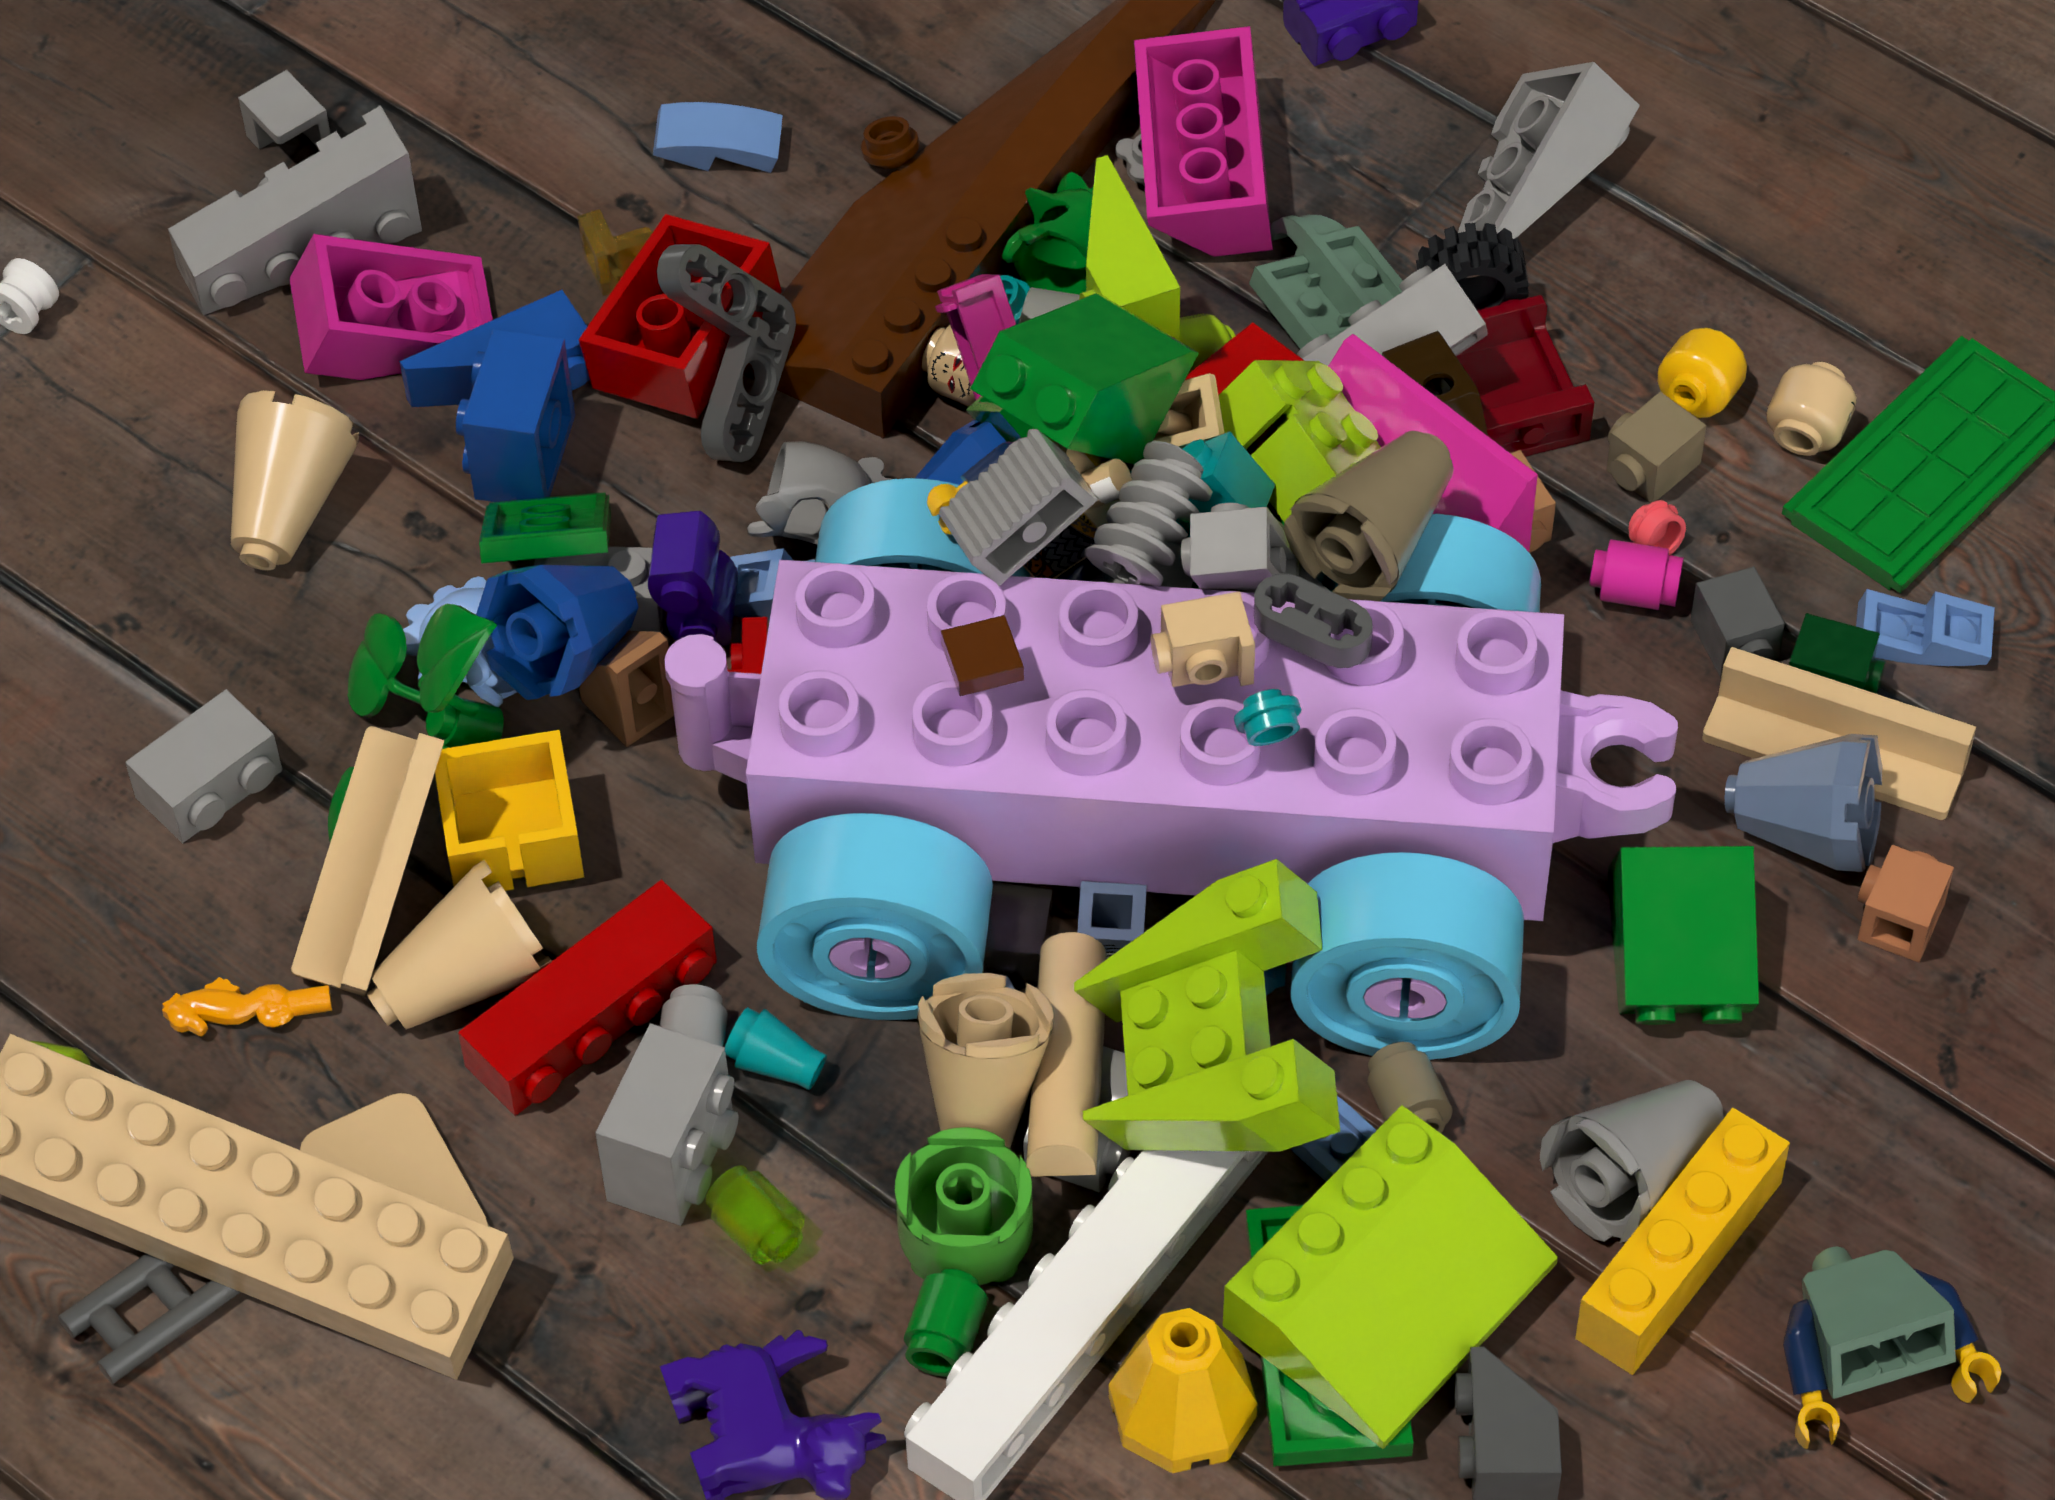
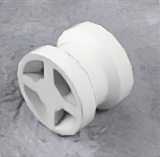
[0,258,59,334]

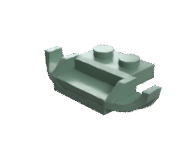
[1249,214,1403,349]

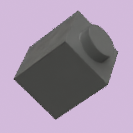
[1691,566,1785,678]

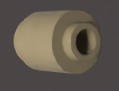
[1367,1042,1453,1133]

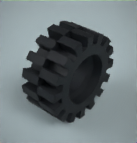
[1416,223,1529,310]

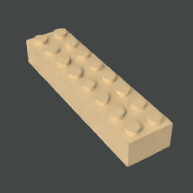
[0,1034,514,1380]

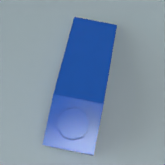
[400,290,590,407]

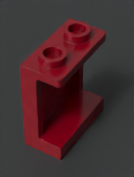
[1456,295,1595,457]

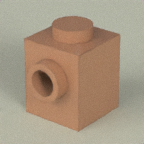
[1857,845,1954,963]

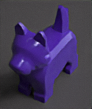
[660,1330,887,1500]

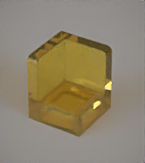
[578,209,654,296]

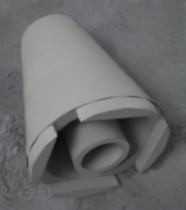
[1540,1080,1724,1243]

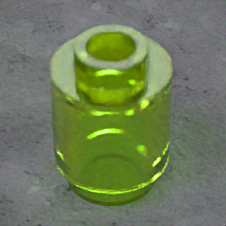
[706,1165,805,1265]

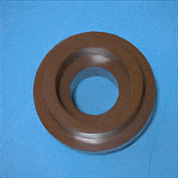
[861,116,920,169]

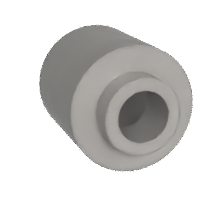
[660,984,728,1047]

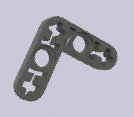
[657,244,796,462]

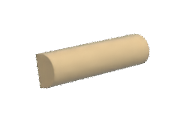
[1026,932,1107,1177]

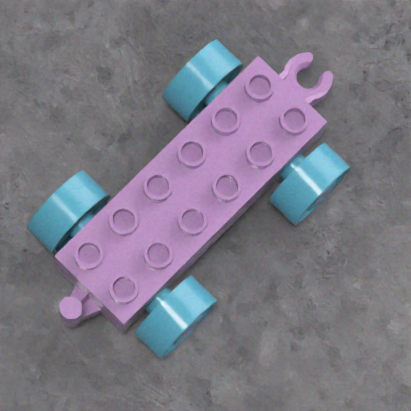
[664,478,1678,1060]

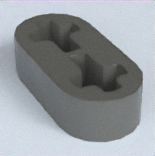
[1253,573,1373,668]

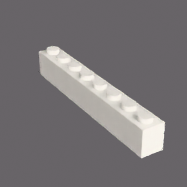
[904,1150,1268,1500]

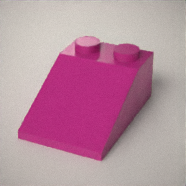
[289,234,493,380]

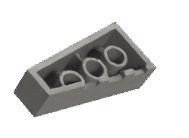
[168,105,422,316]

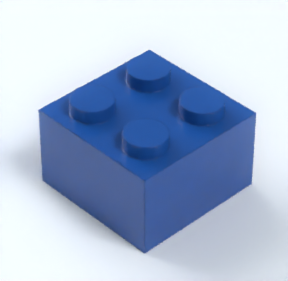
[456,328,575,502]

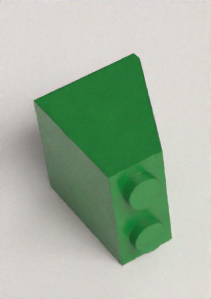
[970,293,1199,465]
[1608,846,1759,1025]

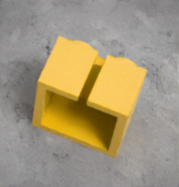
[435,729,585,891]

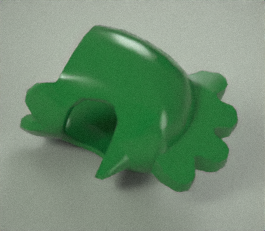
[1002,172,1094,295]

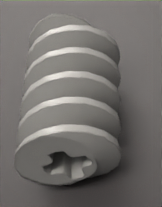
[1084,441,1213,587]

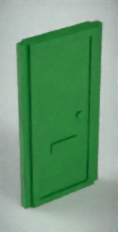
[1782,336,2055,593]

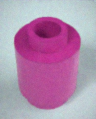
[1589,539,1684,610]

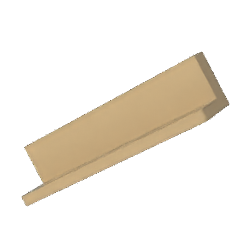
[1702,647,1976,820]
[291,726,444,997]

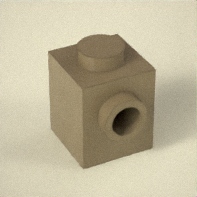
[1606,392,1707,503]

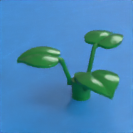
[328,604,504,842]

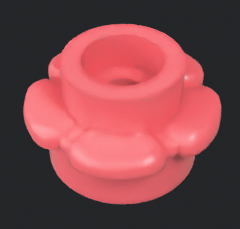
[1628,500,1686,555]

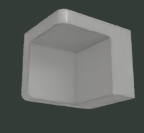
[238,70,331,150]

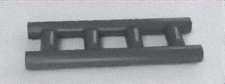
[58,1254,241,1384]

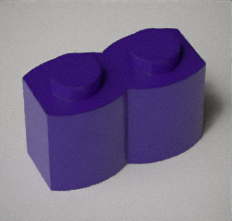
[648,511,738,646]

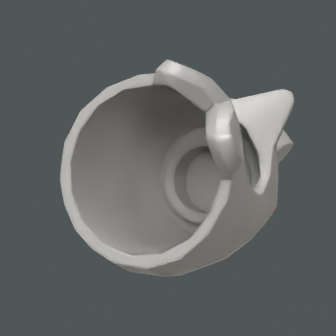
[747,441,892,545]

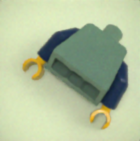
[1783,1246,2001,1449]

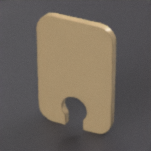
[300,1093,488,1226]

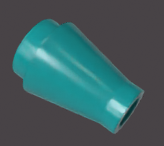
[725,1007,827,1090]

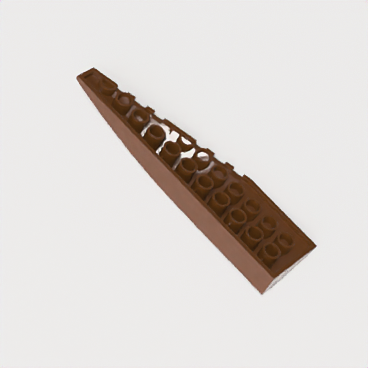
[743,0,1216,439]

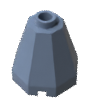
[1725,734,1883,872]

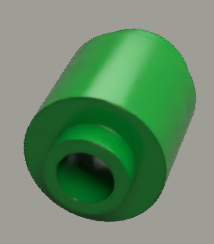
[904,1269,988,1377]

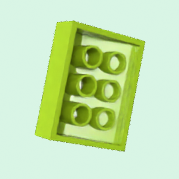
[1079,155,1180,341]
[1223,1105,1558,1449]

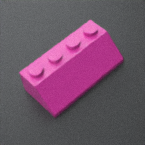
[1134,26,1273,257]
[1328,334,1538,552]

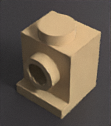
[1151,591,1255,687]

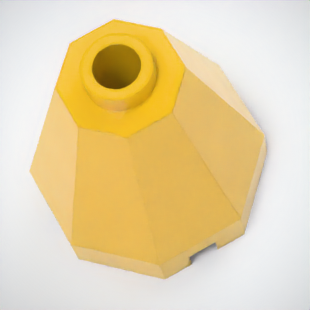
[1109,1308,1257,1473]

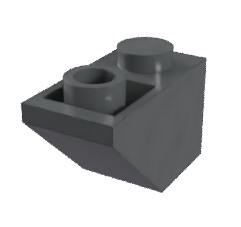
[1455,1347,1562,1500]

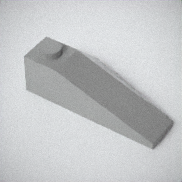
[1458,62,1640,239]

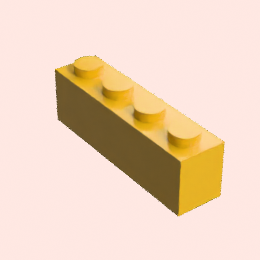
[1575,1107,1790,1375]

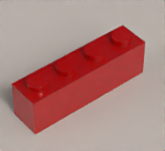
[458,879,717,1116]

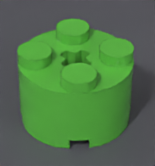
[895,1127,1033,1285]

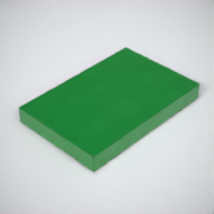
[479,492,611,564]

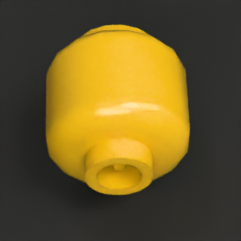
[1657,328,1747,418]

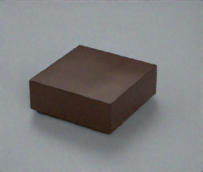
[941,615,1024,696]

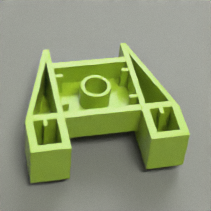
[1074,859,1340,1152]

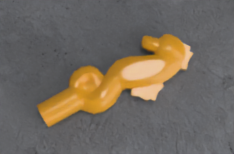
[162,977,332,1037]

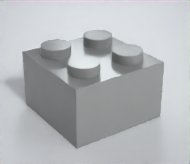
[595,1023,739,1226]

